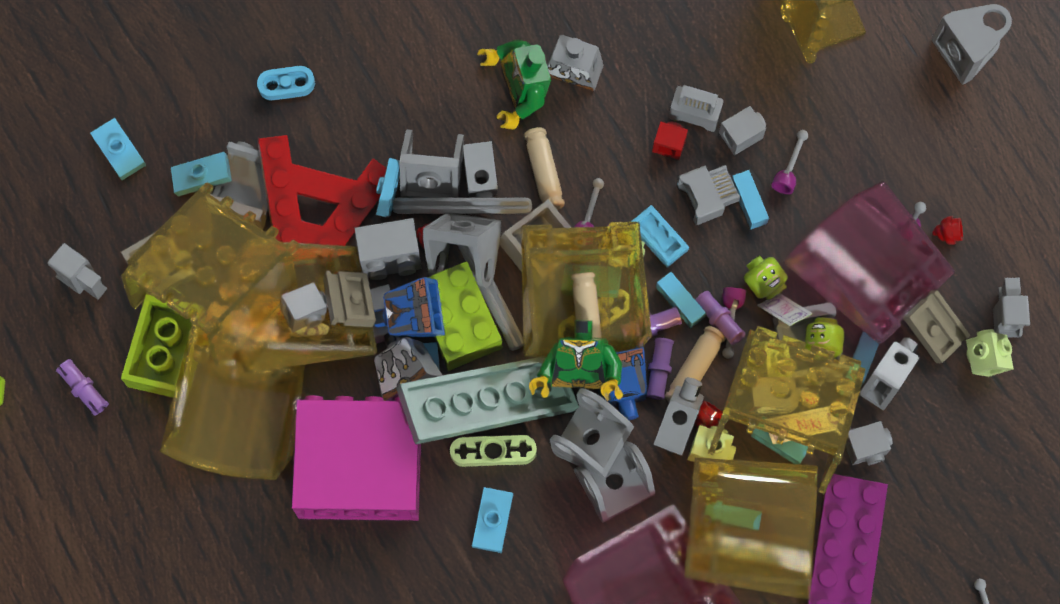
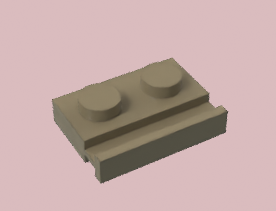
[323,271,376,327]
[903,290,970,363]

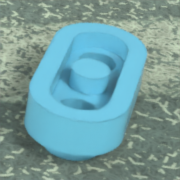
[257,66,315,100]

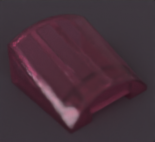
[783,181,955,344]
[562,504,741,604]

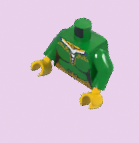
[477,40,551,130]
[529,320,623,401]

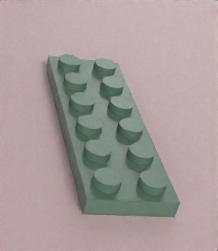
[396,356,579,445]

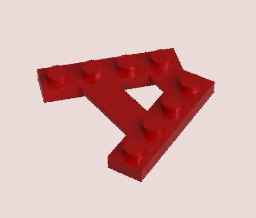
[257,135,387,268]

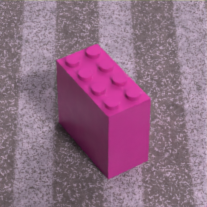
[292,395,421,521]

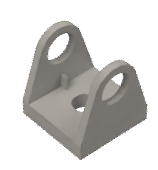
[932,4,1012,85]
[399,129,464,198]
[423,213,501,288]
[550,388,634,478]
[574,441,655,523]

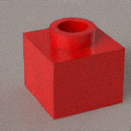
[652,122,688,160]

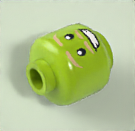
[744,256,788,300]
[804,317,844,363]

